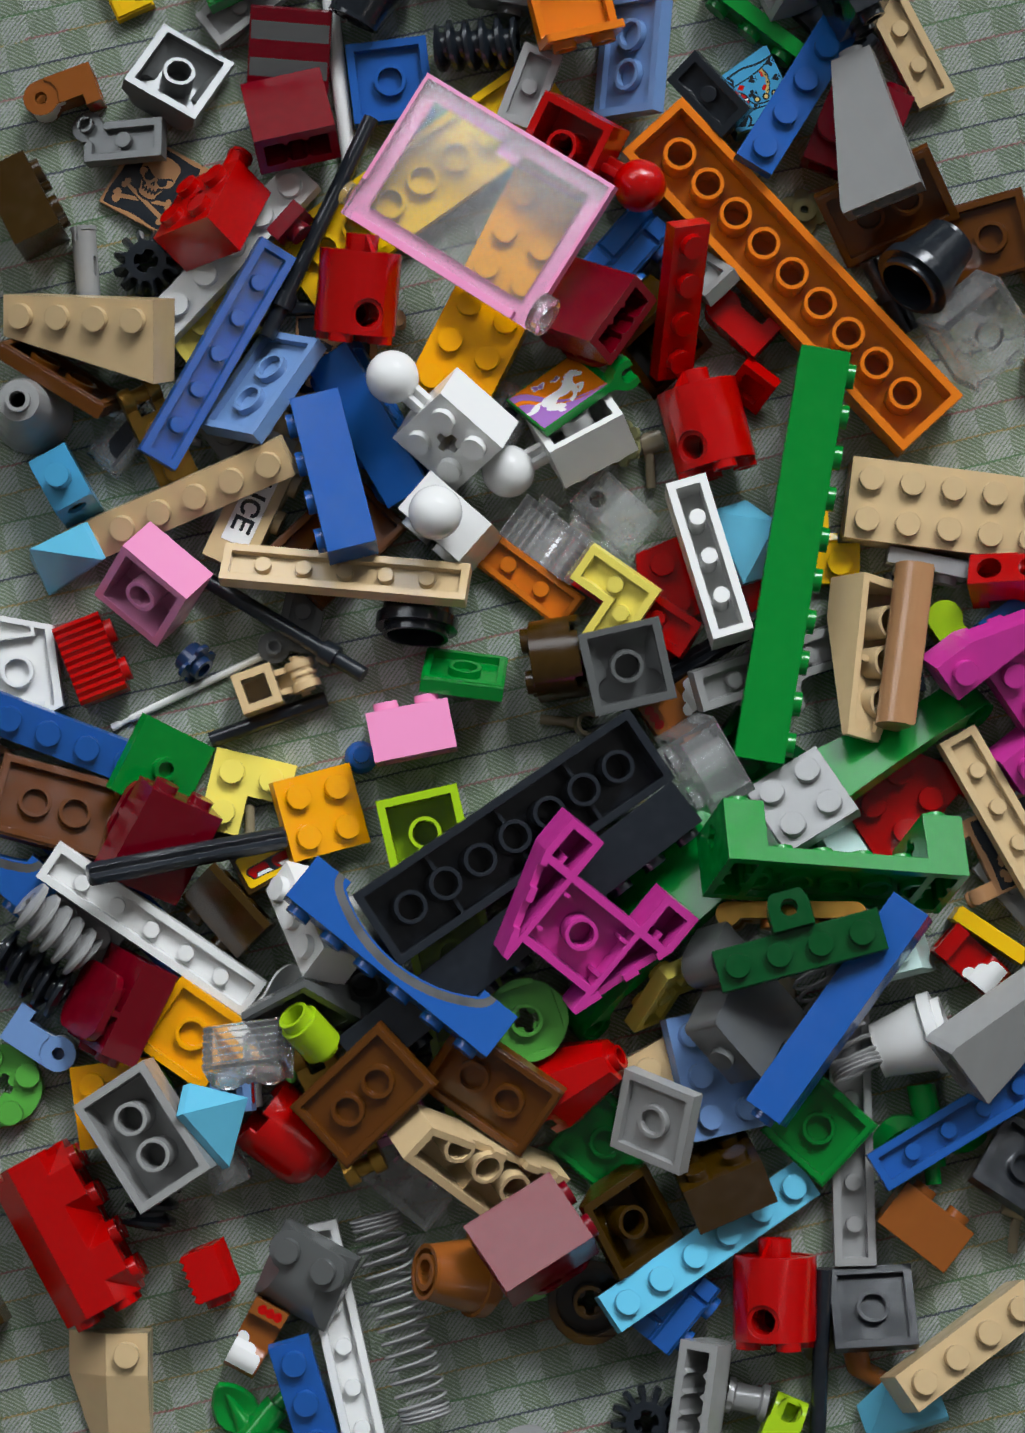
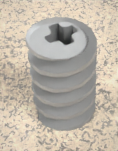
[13,883,103,975]

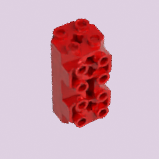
[0,1138,149,1333]

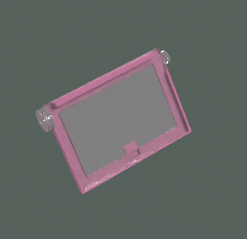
[338,72,618,336]

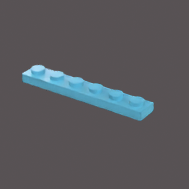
[594,1161,820,1334]

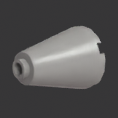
[0,374,74,455]

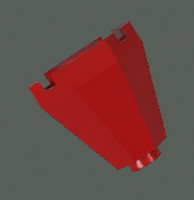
[530,1039,628,1133]

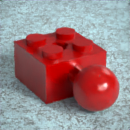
[509,90,666,212]

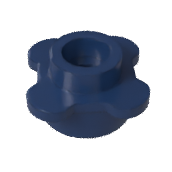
[175,642,216,684]

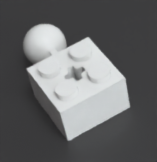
[366,350,519,491]
[482,394,638,498]
[398,470,503,572]

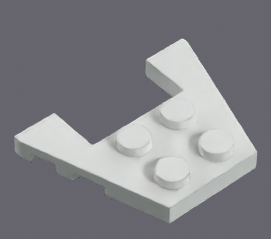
[0,616,65,739]

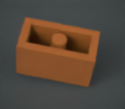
[875,1179,974,1273]

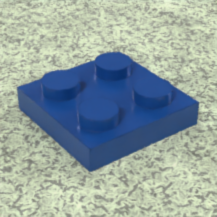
[345,35,435,128]

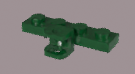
[712,887,889,994]

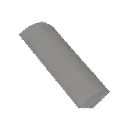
[668,1337,733,1433]

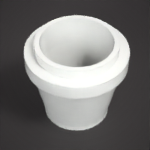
[868,991,948,1078]

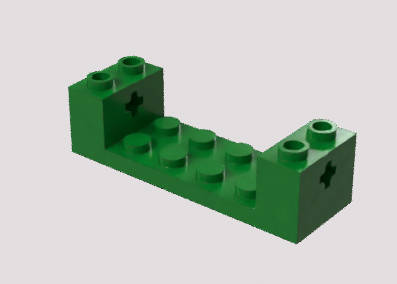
[696,796,970,914]

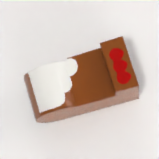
[23,62,107,123]
[636,675,698,741]
[223,1295,290,1379]

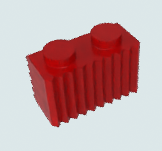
[51,611,134,708]
[179,1236,241,1309]

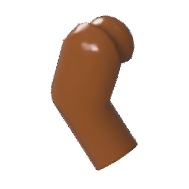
[843,1352,887,1388]

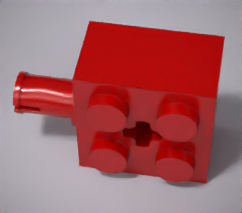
[153,146,271,272]

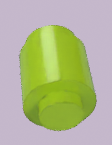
[279,1002,340,1064]

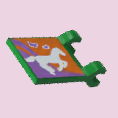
[506,354,640,437]

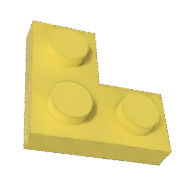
[570,543,663,633]
[205,747,298,835]
[624,957,695,1033]

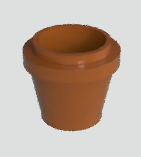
[411,1237,504,1318]

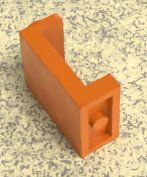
[527,0,626,55]

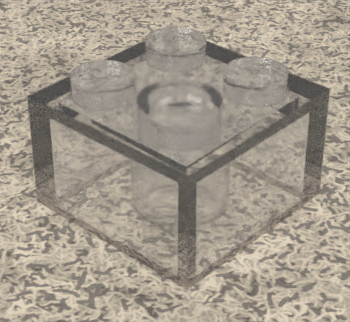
[916,269,1025,393]
[654,712,755,815]

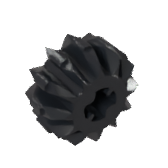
[113,230,182,298]
[610,1383,673,1433]

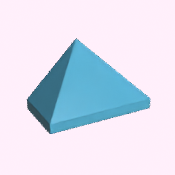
[717,500,772,587]
[29,522,106,595]
[176,1083,248,1170]
[856,1382,949,1433]

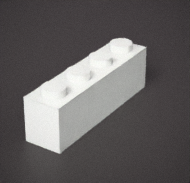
[665,472,754,650]

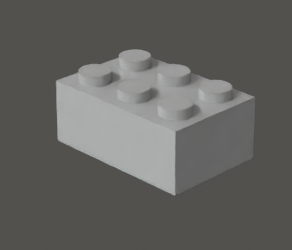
[72,1057,218,1215]

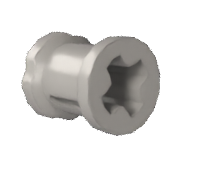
[724,1376,771,1422]

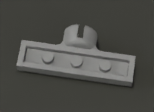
[687,625,833,717]

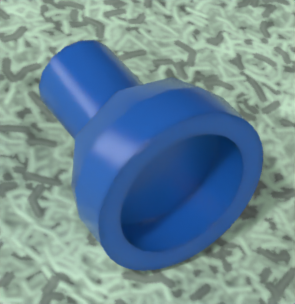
[344,741,376,774]

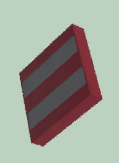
[247,4,333,94]

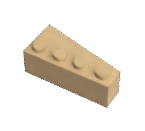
[3,293,175,384]
[386,1103,570,1215]

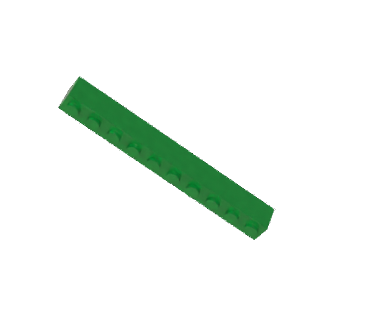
[732,344,857,766]

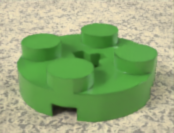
[493,978,569,1062]
[0,1044,45,1127]

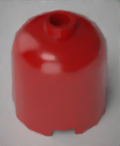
[236,1079,337,1185]

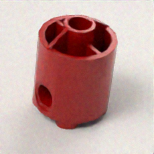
[313,232,402,346]
[656,366,757,482]
[733,1237,817,1353]

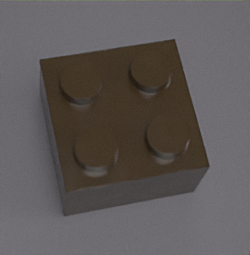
[0,150,71,262]
[673,1131,778,1235]

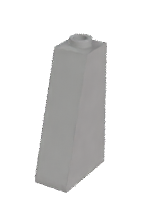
[831,45,926,222]
[925,966,1025,1104]

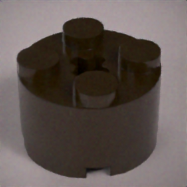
[519,614,589,703]
[547,1256,619,1345]

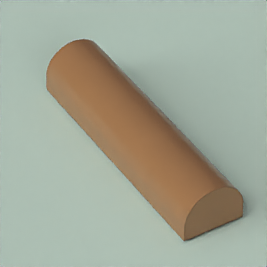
[875,560,935,732]

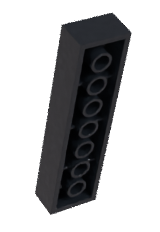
[349,709,675,966]

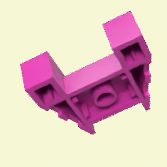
[923,609,1025,795]
[493,807,699,1014]

